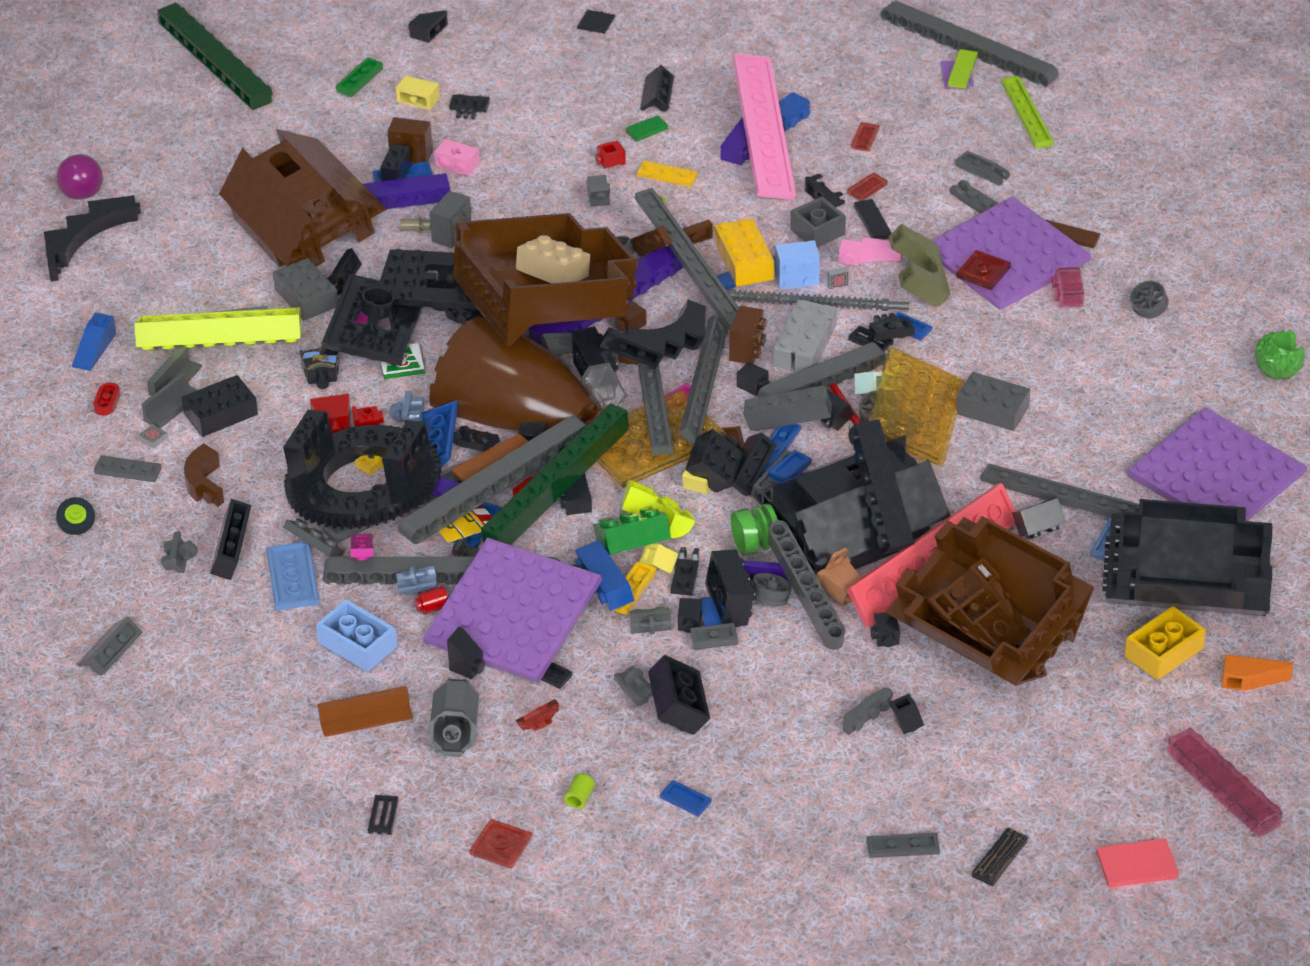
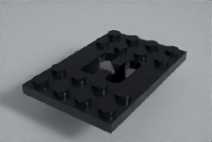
[378,249,478,311]
[321,274,423,366]

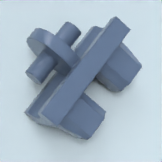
[389,391,425,425]
[396,566,438,595]

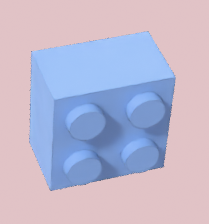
[775,240,820,290]

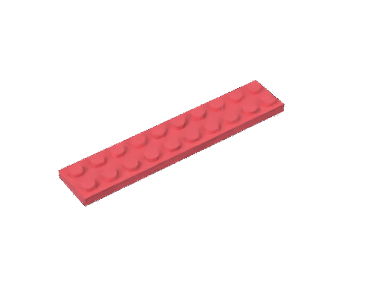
[846,483,1015,627]

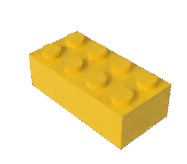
[715,218,775,287]

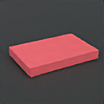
[1096,838,1179,888]

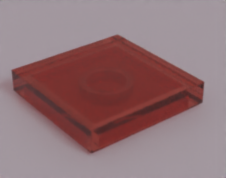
[956,250,1011,291]
[469,819,533,869]

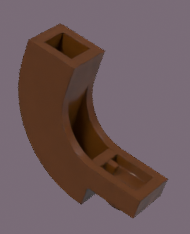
[184,443,224,507]

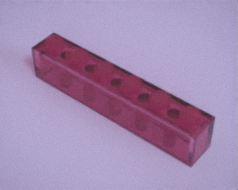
[1167,727,1283,838]

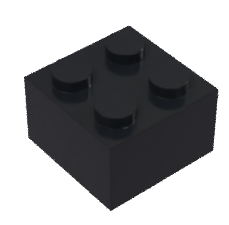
[685,429,743,493]

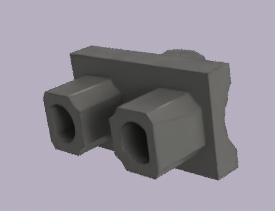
[161,531,198,573]
[629,607,671,635]
[614,666,653,706]

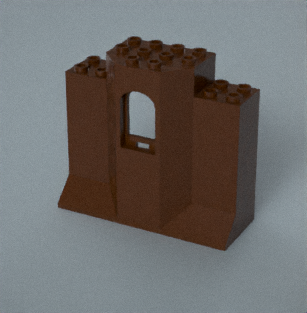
[453,213,638,346]

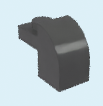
[586,175,610,207]

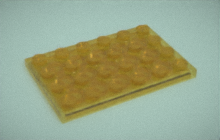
[868,347,965,466]
[597,390,727,488]

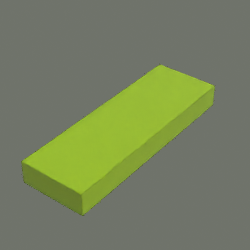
[948,49,978,89]

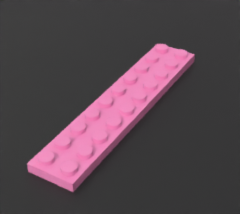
[732,53,796,200]

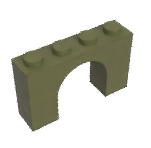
[889,224,951,306]

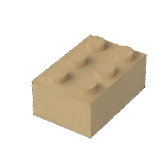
[516,235,590,283]

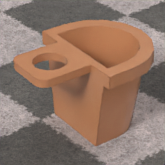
[816,547,861,606]

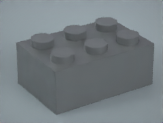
[273,258,338,321]
[956,372,1031,431]

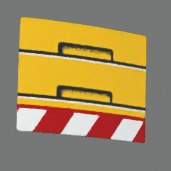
[438,505,492,543]

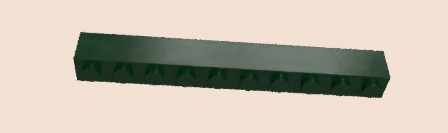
[157,2,273,110]
[481,403,629,545]

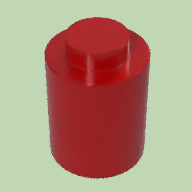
[414,586,448,615]

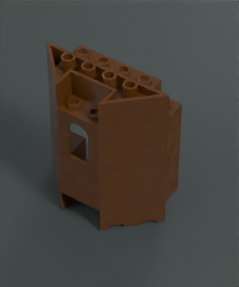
[219,129,387,267]
[885,516,1094,686]

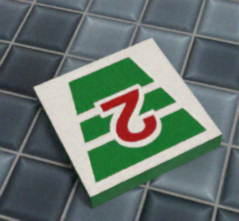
[380,343,425,379]

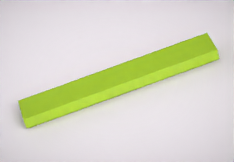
[1001,76,1054,149]

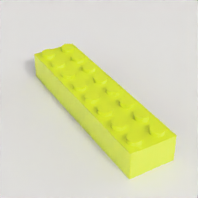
[134,307,302,350]

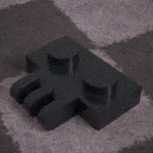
[449,94,490,120]
[869,313,915,341]

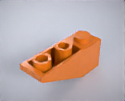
[1222,654,1294,691]

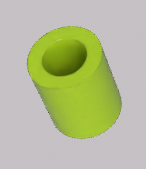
[564,773,595,809]

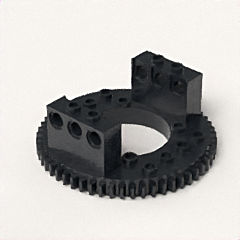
[283,409,442,529]

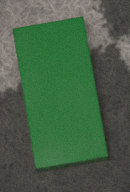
[626,115,668,142]

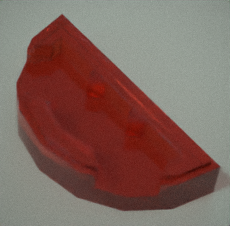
[516,699,559,731]

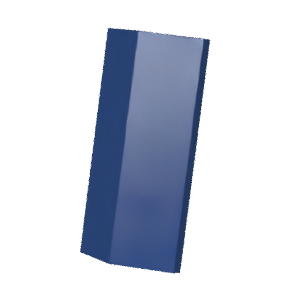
[422,400,458,468]

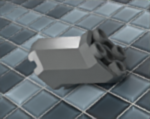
[429,679,479,757]

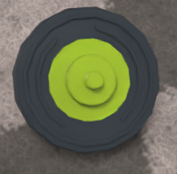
[56,497,95,535]

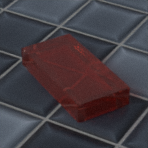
[851,122,880,152]
[847,172,888,201]

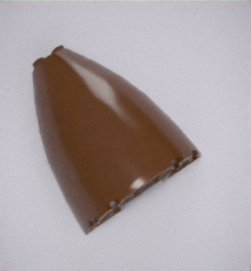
[429,316,599,431]

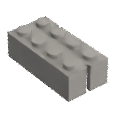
[773,299,837,372]

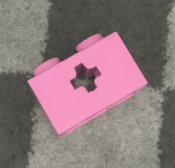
[434,139,480,176]

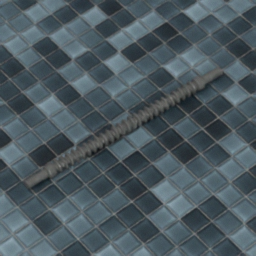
[728,289,909,311]

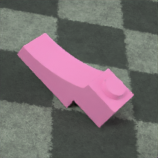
[839,237,902,266]

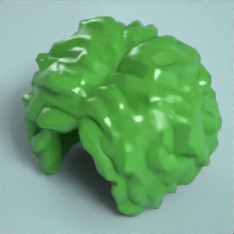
[1255,330,1305,380]

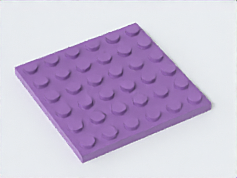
[931,196,1091,310]
[1127,407,1307,521]
[423,538,602,683]

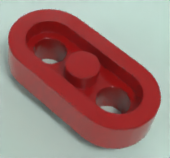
[93,382,120,416]

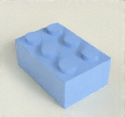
[316,599,397,672]

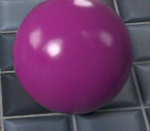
[56,154,103,200]

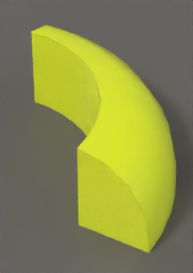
[622,480,695,538]

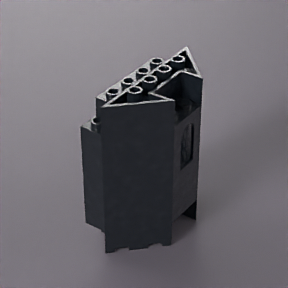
[751,435,951,571]
[1102,499,1272,617]

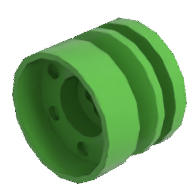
[730,503,780,556]

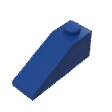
[72,312,116,371]

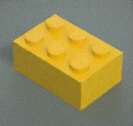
[1125,606,1206,680]

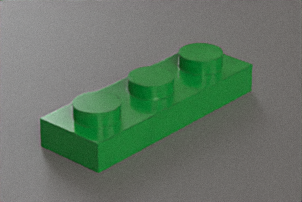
[336,57,383,97]

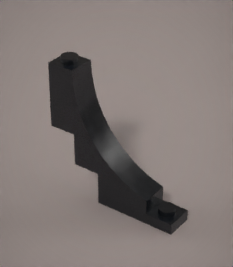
[44,195,141,282]
[600,299,706,368]

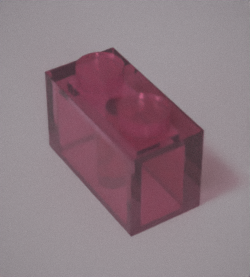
[1051,267,1084,308]

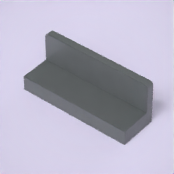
[147,345,202,396]
[142,372,197,428]
[77,616,143,676]

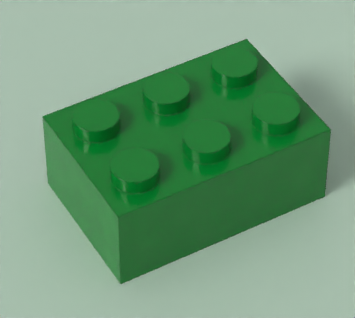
[593,506,671,555]

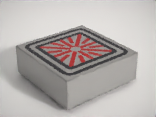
[827,267,849,289]
[138,424,168,449]

